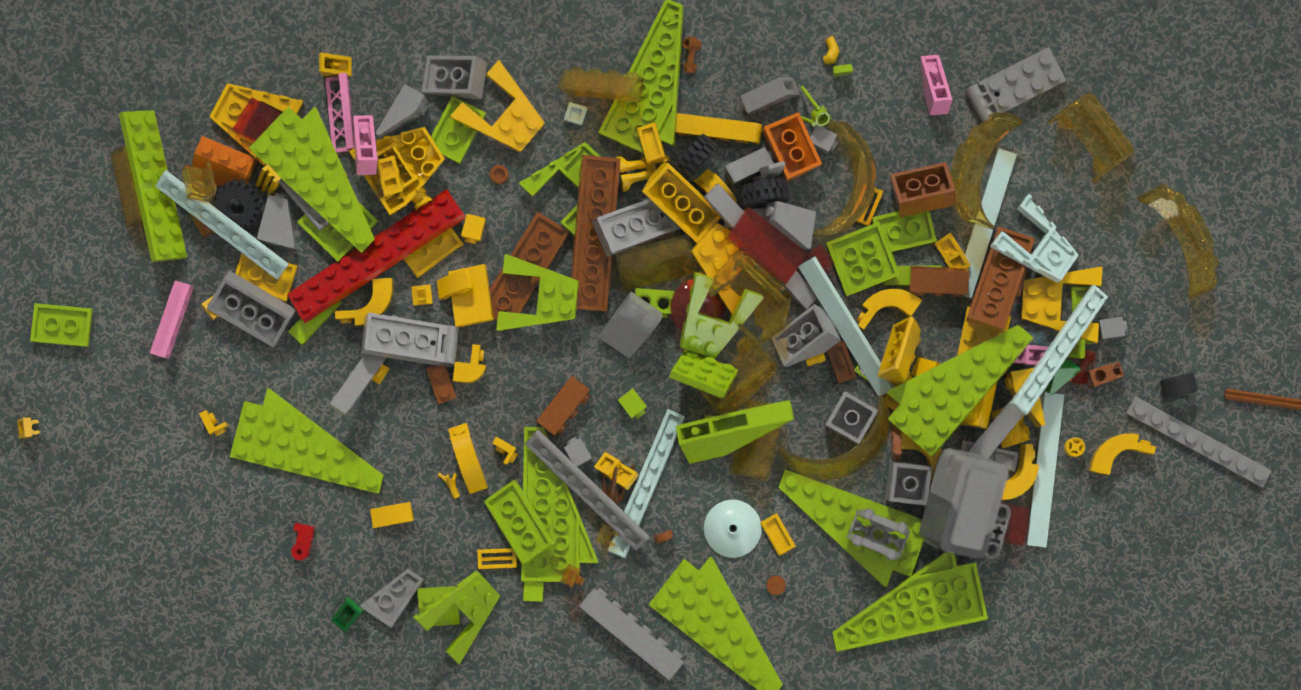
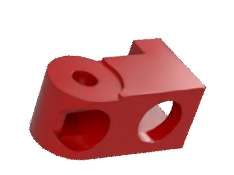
[291,523,316,560]

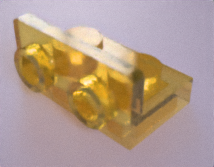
[182,162,217,202]

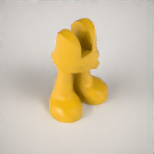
[616,155,671,192]

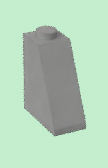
[741,77,800,113]
[724,147,775,188]
[257,193,297,250]
[764,201,816,251]

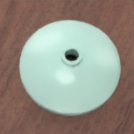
[704,500,762,558]

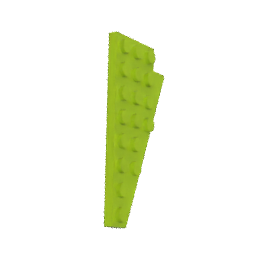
[598,0,684,154]
[249,106,375,253]
[887,325,1034,457]
[230,388,384,494]
[521,427,598,582]
[778,470,924,587]
[832,552,988,651]
[649,557,783,690]

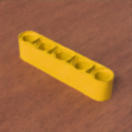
[676,113,762,145]

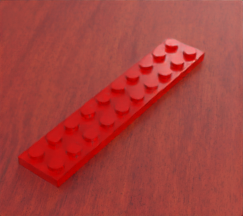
[287,189,466,323]

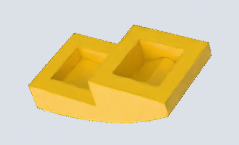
[377,155,403,197]
[934,232,971,268]
[437,269,472,299]
[594,452,639,490]
[370,502,414,528]

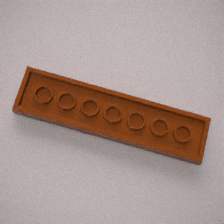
[571,155,620,311]

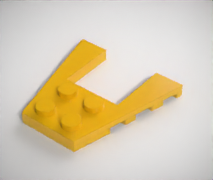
[449,60,545,153]
[209,83,304,166]
[690,223,772,316]
[1021,267,1103,343]

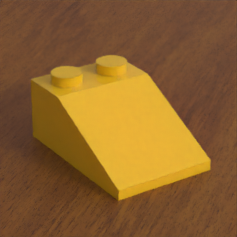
[1004,368,1045,428]

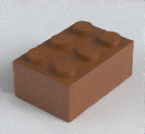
[890,162,956,218]

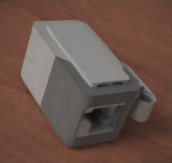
[919,448,1011,559]

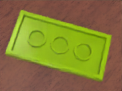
[484,480,556,566]

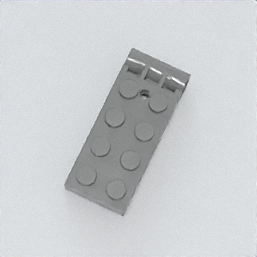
[965,47,1066,124]
[592,199,681,257]
[361,313,459,367]

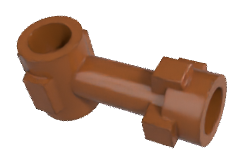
[683,37,701,73]

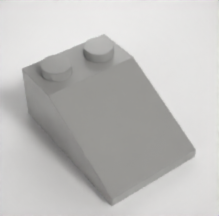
[422,56,487,99]
[375,84,428,139]
[598,292,662,358]
[771,304,841,367]

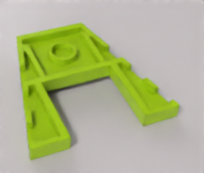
[519,142,601,236]
[497,254,579,331]
[680,272,764,358]
[413,571,500,664]

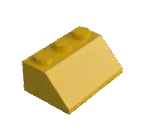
[877,316,921,385]

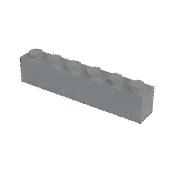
[579,588,684,680]

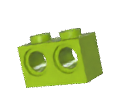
[635,288,674,318]

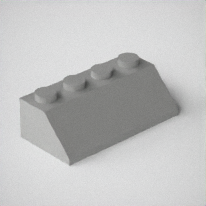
[207,271,296,348]

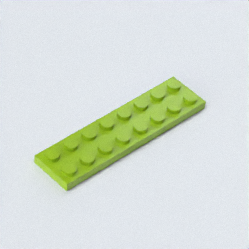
[119,110,187,262]

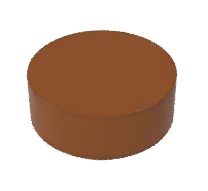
[490,165,509,184]
[653,529,673,543]
[766,575,786,595]

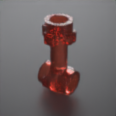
[1070,349,1096,385]

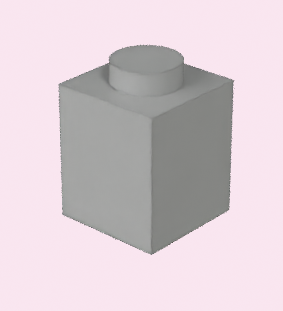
[810,125,838,154]
[1097,317,1127,340]
[564,437,592,467]

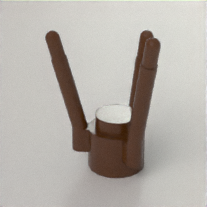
[602,464,635,506]

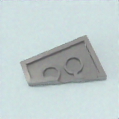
[360,569,424,628]

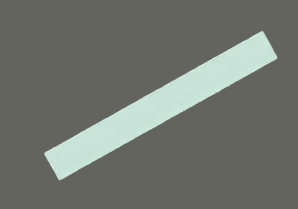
[963,149,1017,299]
[155,170,289,280]
[798,257,896,397]
[1010,285,1108,415]
[1026,392,1064,548]
[607,409,685,558]

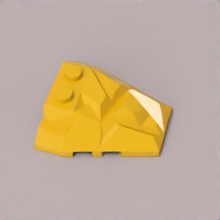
[349,127,445,215]

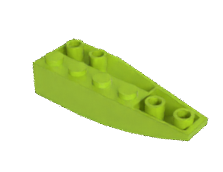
[675,400,794,464]

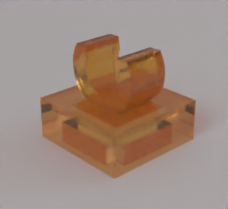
[560,564,585,587]

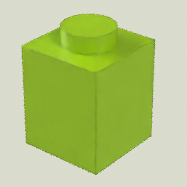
[618,388,647,419]

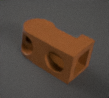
[1084,362,1124,389]

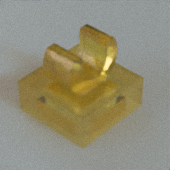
[596,524,620,546]

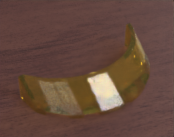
[950,112,1023,230]
[813,120,876,236]
[1136,184,1218,299]
[778,394,889,479]

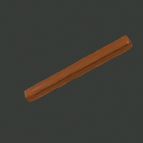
[1224,389,1301,410]

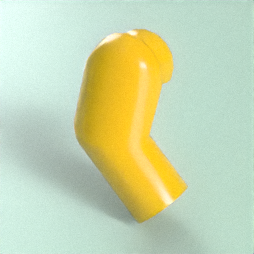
[823,36,840,65]

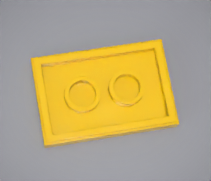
[404,228,463,278]
[235,253,298,302]
[448,264,494,328]

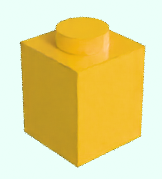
[461,214,486,244]

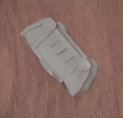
[847,508,910,560]

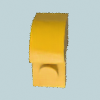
[694,169,737,202]
[453,344,487,383]

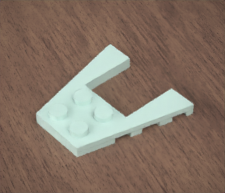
[990,194,1078,283]

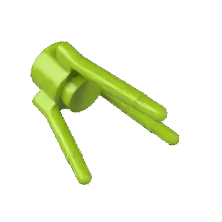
[801,86,831,126]

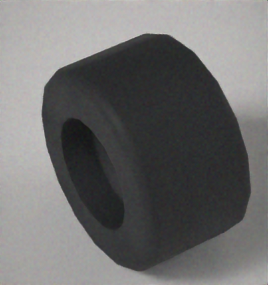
[1160,373,1198,399]

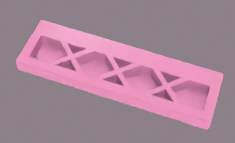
[325,73,355,153]
[150,281,194,359]

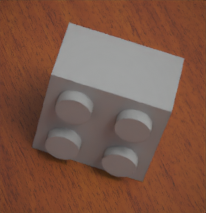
[824,391,878,445]
[885,461,932,505]

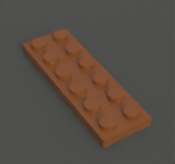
[490,212,570,321]
[966,226,1035,333]

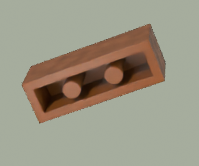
[909,266,969,297]
[536,376,591,436]

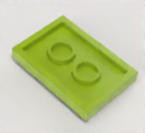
[431,96,486,164]
[872,211,937,252]
[30,303,93,347]

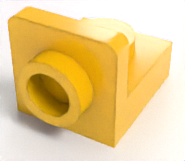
[199,410,229,436]
[493,437,518,465]

